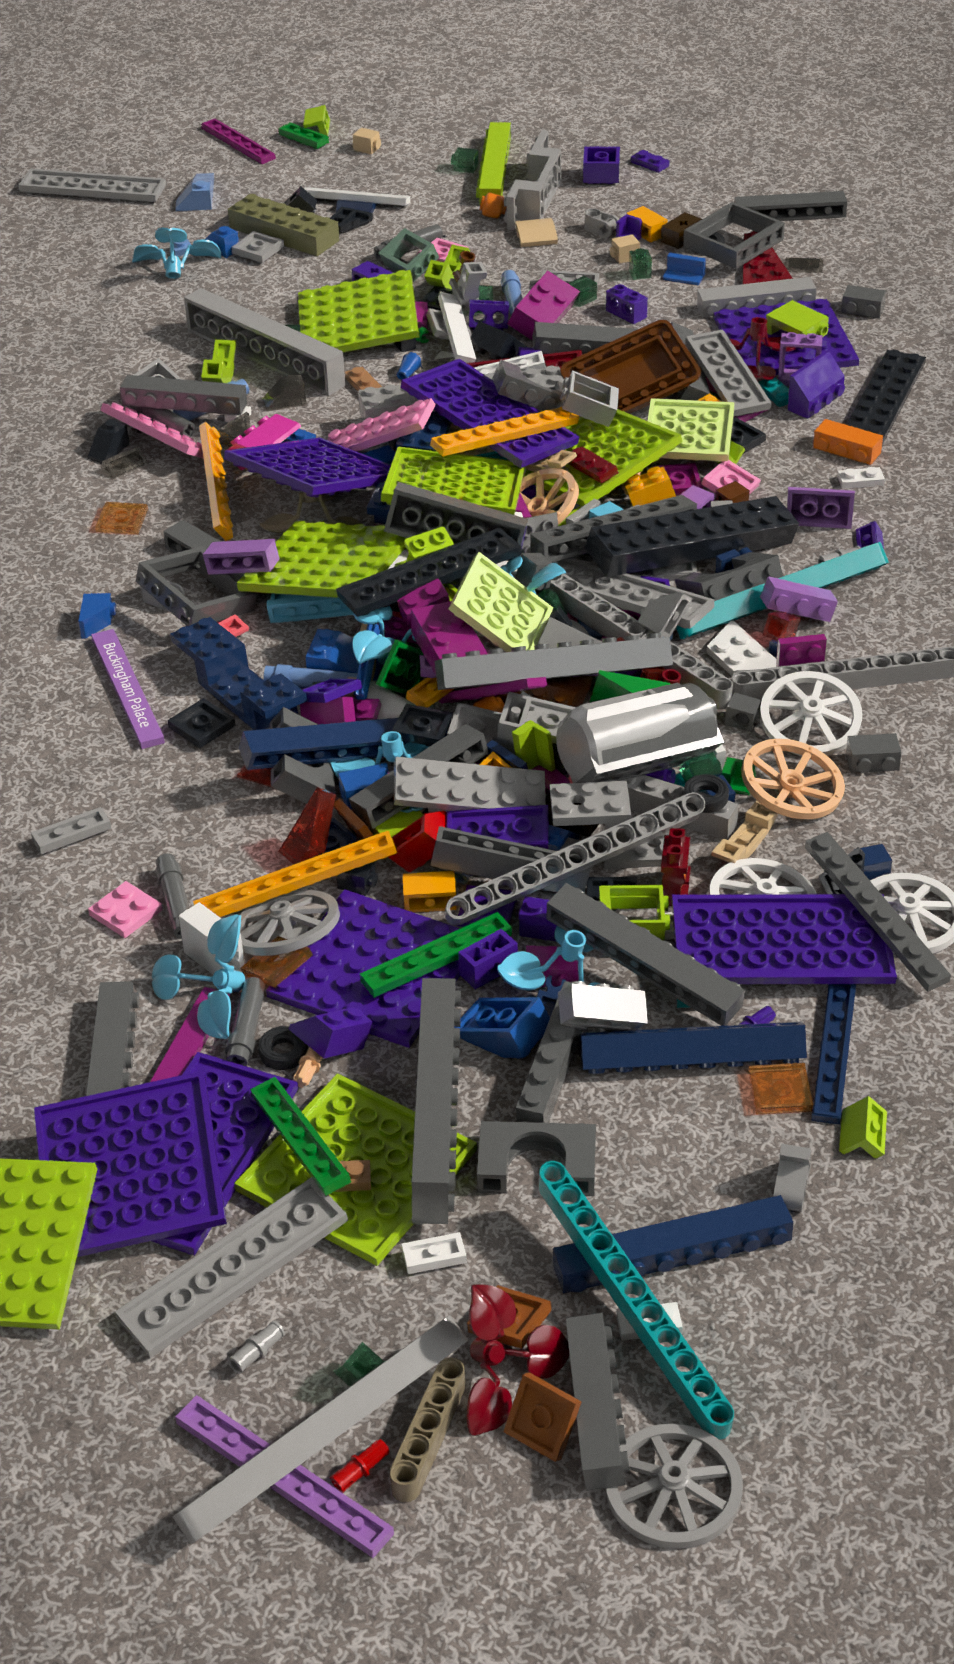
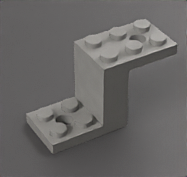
[550,781,669,869]

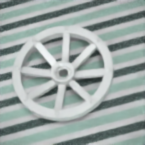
[760,671,862,756]
[708,858,817,895]
[870,873,954,954]

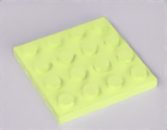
[648,399,735,462]
[448,552,553,652]

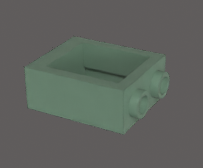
[379,228,439,282]

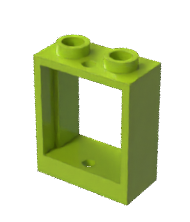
[599,885,670,941]

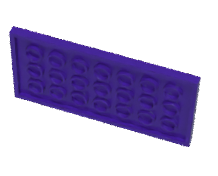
[400,359,579,468]
[671,894,897,984]
[151,1052,298,1256]

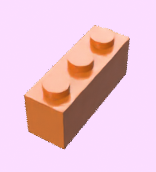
[813,419,883,465]

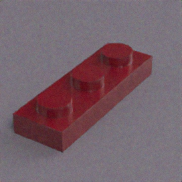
[568,446,619,484]

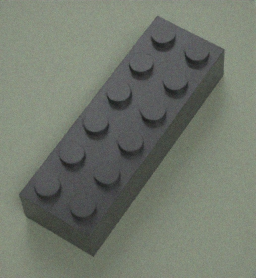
[384,482,528,546]

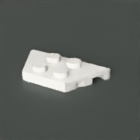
[707,620,777,676]

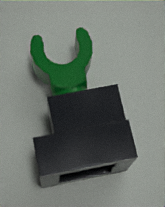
[395,327,429,353]

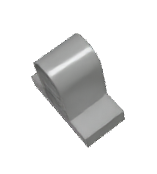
[773,1144,811,1212]

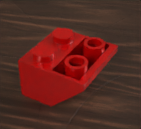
[388,810,447,872]

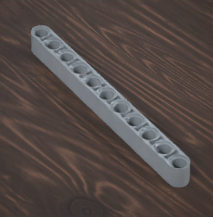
[546,574,733,709]
[731,646,954,700]
[444,792,705,925]
[172,1315,468,1544]

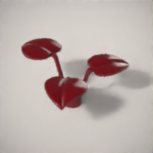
[730,317,796,380]
[467,1284,570,1436]

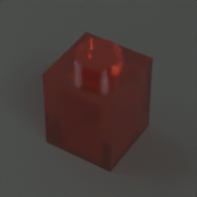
[763,611,800,641]

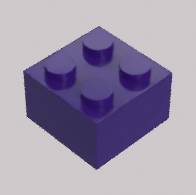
[583,146,620,184]

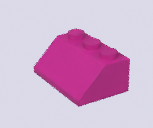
[227,414,302,471]

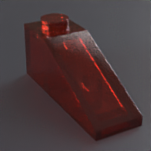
[278,787,336,864]

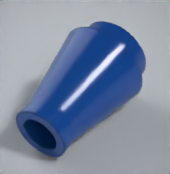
[396,352,421,380]

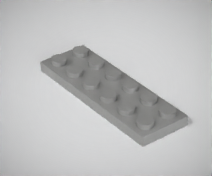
[685,330,771,417]
[394,757,546,811]

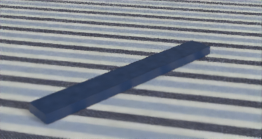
[811,984,856,1125]

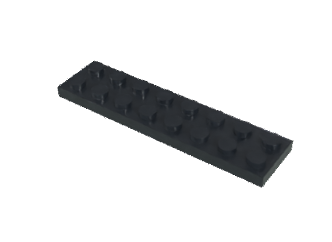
[846,350,926,445]
[336,528,522,617]

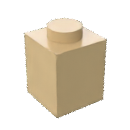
[353,128,381,155]
[610,234,640,264]

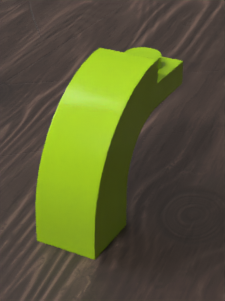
[424,244,470,289]
[201,339,236,383]

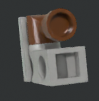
[449,251,487,311]

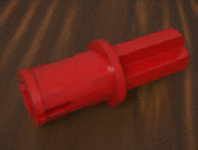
[330,1439,390,1493]

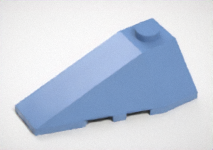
[175,173,214,211]

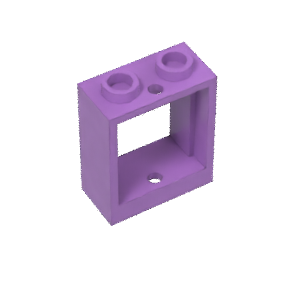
[778,332,823,386]

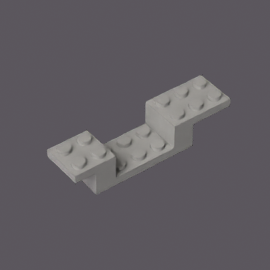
[504,130,561,230]
[447,692,576,754]

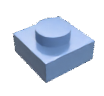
[173,239,191,256]

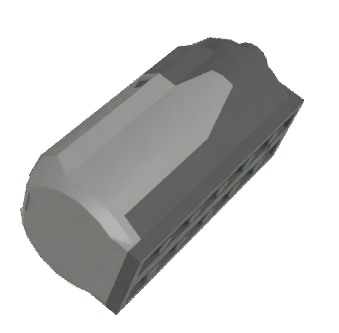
[556,683,724,783]

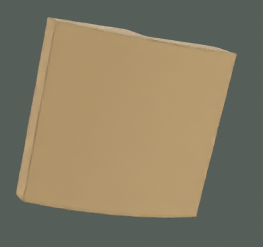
[515,218,558,247]

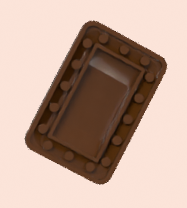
[560,320,701,414]

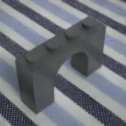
[492,359,563,411]
[675,552,783,601]
[270,707,336,810]
[477,1121,596,1196]

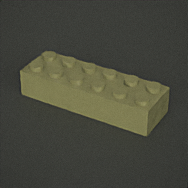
[228,194,339,256]

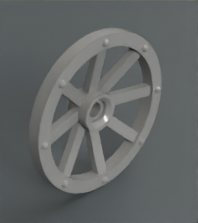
[240,890,340,956]
[605,1424,743,1549]

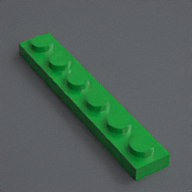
[360,912,512,997]
[250,1077,351,1196]

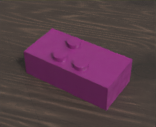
[507,270,580,340]
[411,601,488,675]

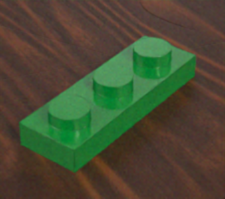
[278,122,329,149]

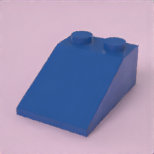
[306,629,383,681]
[455,997,550,1059]

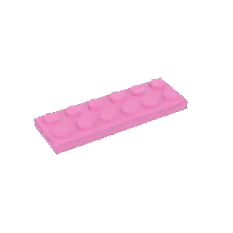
[327,398,436,452]
[100,402,204,459]

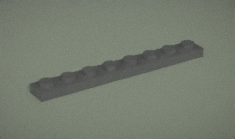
[805,832,951,992]

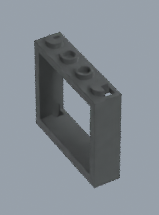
[683,202,785,269]
[135,546,258,626]

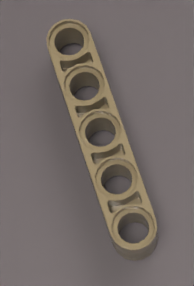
[390,1357,465,1503]

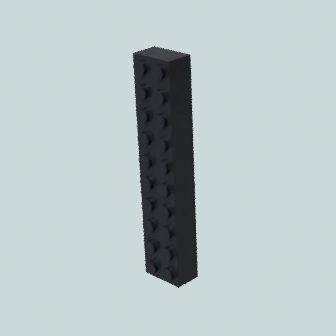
[585,496,799,577]

